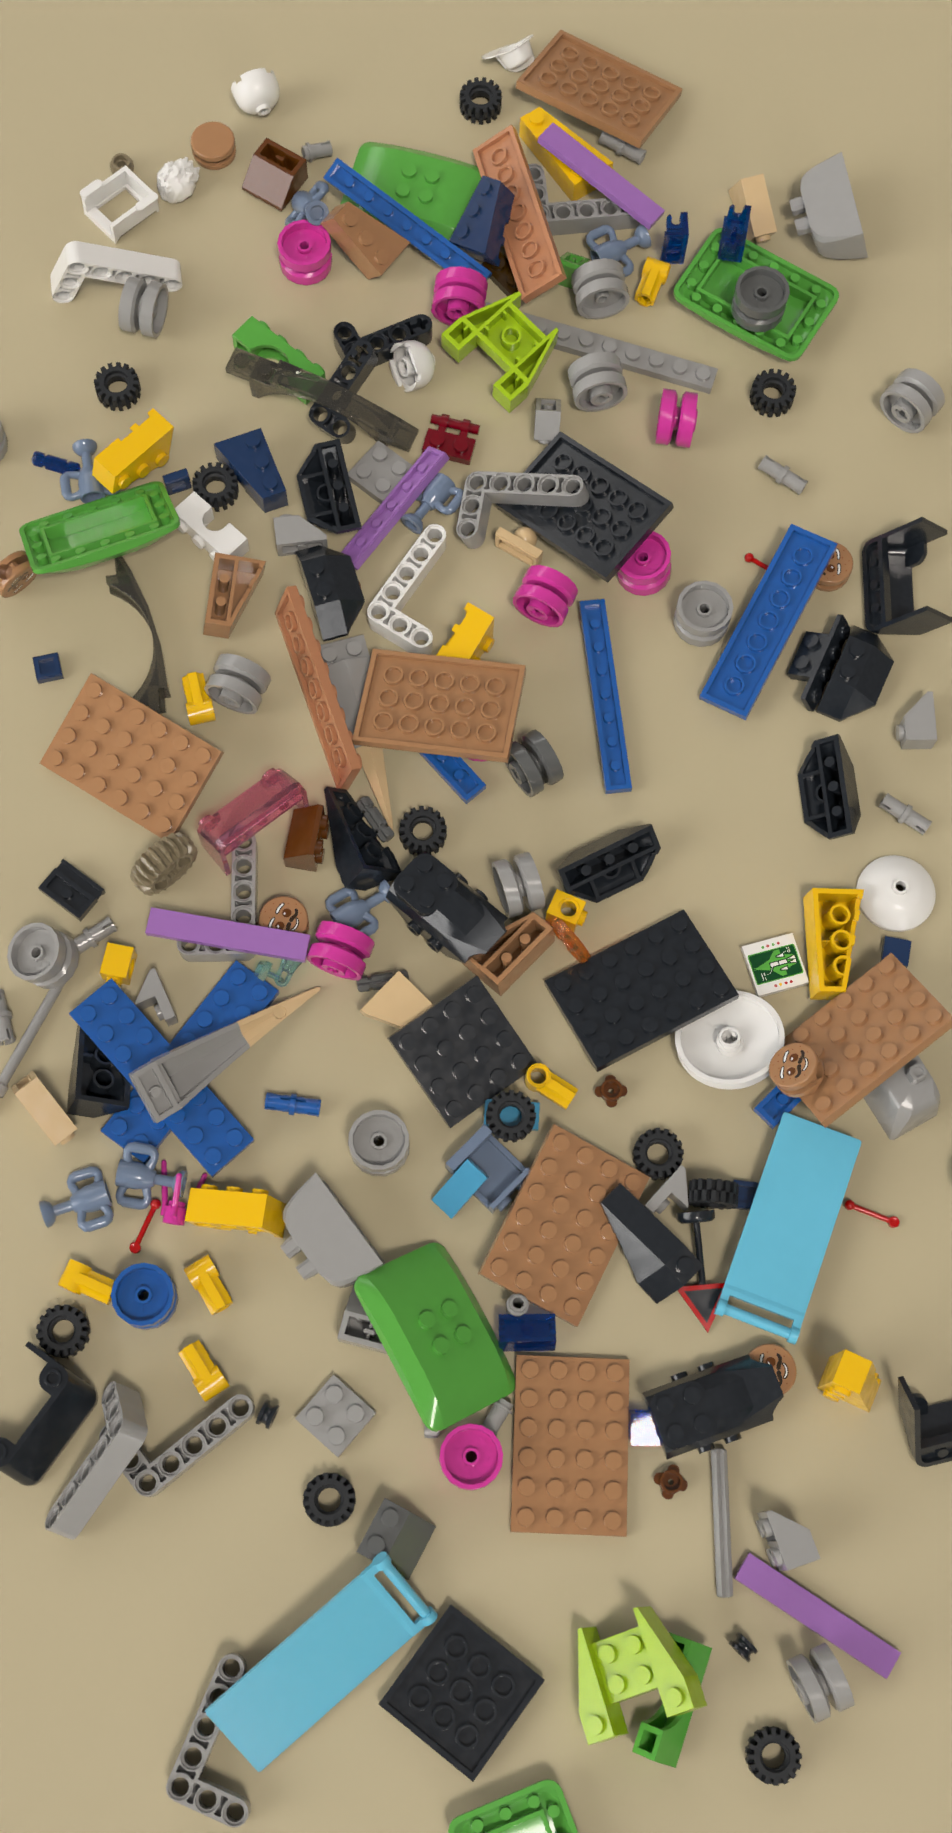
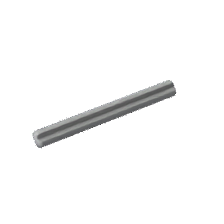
[711,1448,733,1598]

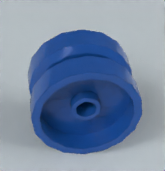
[111,1263,179,1330]

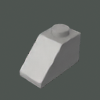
[534,398,561,444]
[273,514,328,557]
[896,691,937,749]

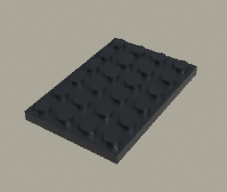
[496,431,674,583]
[544,909,739,1072]

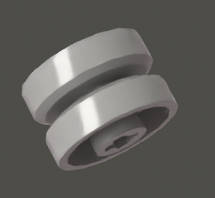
[571,258,630,320]
[118,276,168,338]
[568,352,628,412]
[880,368,945,433]
[673,581,733,647]
[204,653,271,714]
[491,852,545,918]
[7,923,79,989]
[348,1110,409,1177]
[786,1643,855,1724]

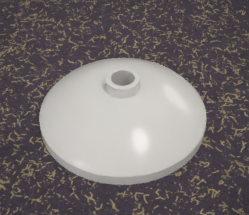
[856,855,936,932]

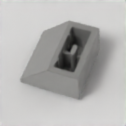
[337,1286,387,1354]
[756,1510,820,1571]

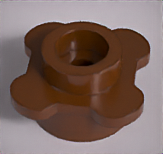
[595,1075,627,1108]
[654,1464,688,1500]

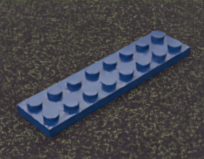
[700,524,837,720]
[101,960,279,1164]
[69,978,255,1178]

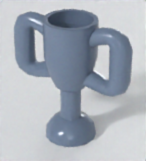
[285,180,329,226]
[586,225,652,277]
[60,439,121,503]
[401,473,463,534]
[325,880,390,936]
[115,1142,188,1210]
[39,1166,114,1232]

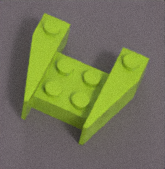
[442,292,559,413]
[578,1606,707,1745]

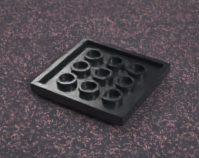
[387,976,537,1128]
[379,1605,545,1782]

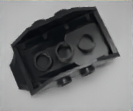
[386,853,508,964]
[642,1354,784,1459]

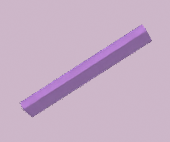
[537,123,665,230]
[341,446,449,570]
[145,907,311,963]
[734,1553,901,1679]

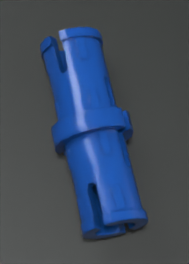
[264,1092,321,1117]

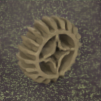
[130,832,198,896]

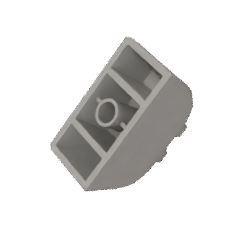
[789,152,868,259]
[864,1055,940,1140]
[280,1173,385,1288]

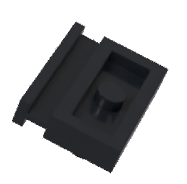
[38,859,106,922]

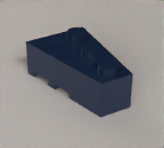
[449,175,515,267]
[214,428,288,513]

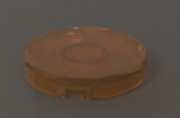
[550,917,591,963]

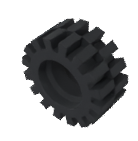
[460,77,502,125]
[94,362,141,412]
[749,369,796,418]
[192,462,239,512]
[399,806,447,856]
[486,1090,536,1143]
[632,1128,684,1180]
[688,1178,739,1210]
[36,1304,91,1358]
[303,1473,356,1527]
[745,1726,802,1786]

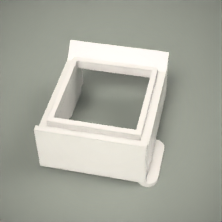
[80,165,159,244]

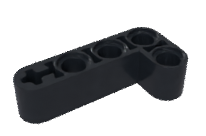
[333,314,432,374]
[309,340,378,444]

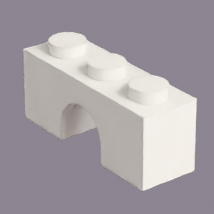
[175,492,249,561]

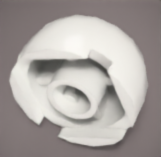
[231,68,280,116]
[389,340,435,392]

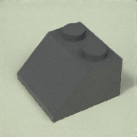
[356,1498,436,1580]

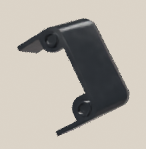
[862,517,952,635]
[0,1341,98,1486]
[898,1376,952,1467]

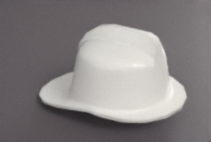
[482,34,535,72]

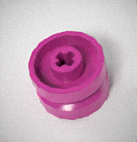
[277,220,332,285]
[431,266,488,326]
[655,388,698,448]
[616,531,671,596]
[513,565,578,627]
[306,921,375,981]
[439,1423,503,1491]

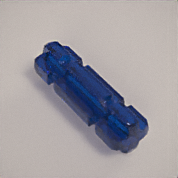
[31,451,81,474]

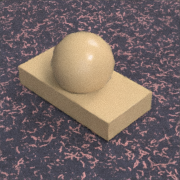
[495,526,543,566]

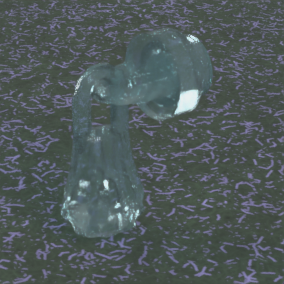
[254,959,302,987]

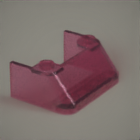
[197,768,309,876]

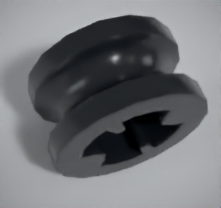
[256,1400,280,1430]
[729,1632,758,1662]

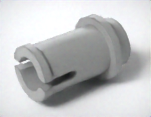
[301,140,333,162]
[506,1294,529,1321]
[481,1398,513,1435]

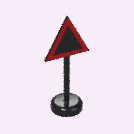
[676,1210,724,1333]

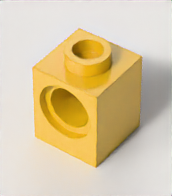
[545,889,588,932]
[100,942,137,987]

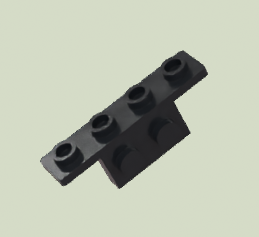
[787,614,850,712]

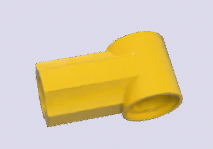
[634,257,671,307]
[182,672,216,726]
[524,1063,579,1110]
[184,1254,233,1316]
[57,1259,115,1305]
[178,1340,230,1402]

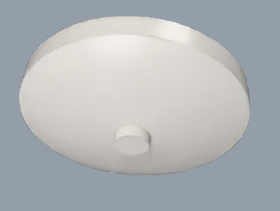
[675,990,785,1090]

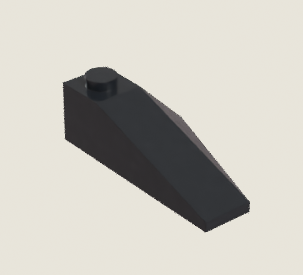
[324,786,402,891]
[67,1025,131,1118]
[600,1183,704,1304]

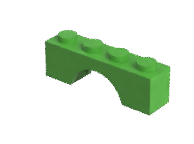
[232,316,326,405]
[632,1632,712,1768]

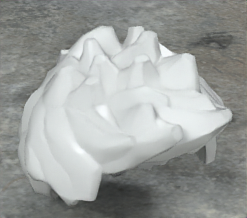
[157,157,200,204]

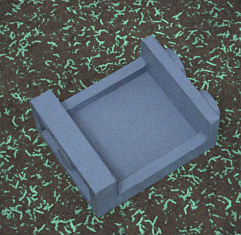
[445,1124,530,1214]

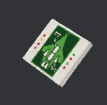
[741,933,809,998]

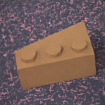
[320,202,410,280]
[203,552,266,639]
[462,912,555,997]

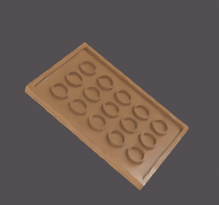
[516,30,683,149]
[352,649,526,763]
[39,673,224,838]
[785,953,952,1128]
[478,1124,650,1327]
[510,1355,630,1537]

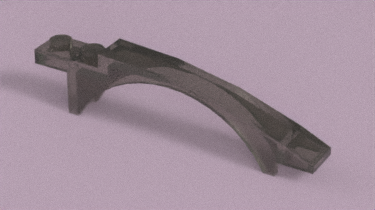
[225,347,419,452]
[106,556,171,715]

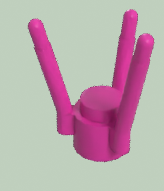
[160,1160,208,1226]

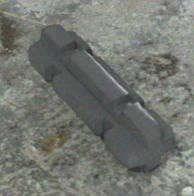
[356,796,394,843]
[356,970,409,992]

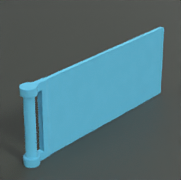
[714,1112,862,1345]
[205,1551,438,1772]

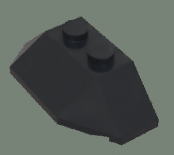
[296,439,362,534]
[295,545,365,642]
[816,625,894,722]
[798,734,861,840]
[557,824,661,903]

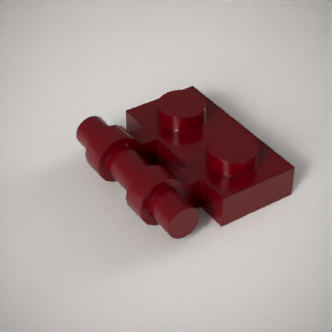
[422,414,480,466]

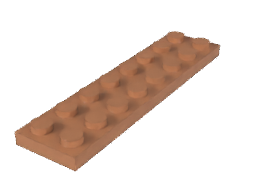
[472,124,567,303]
[275,586,362,790]

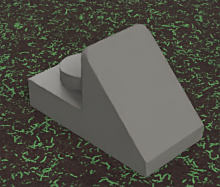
[135,968,178,1027]
[645,1165,689,1215]

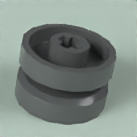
[731,266,790,332]
[505,729,564,797]

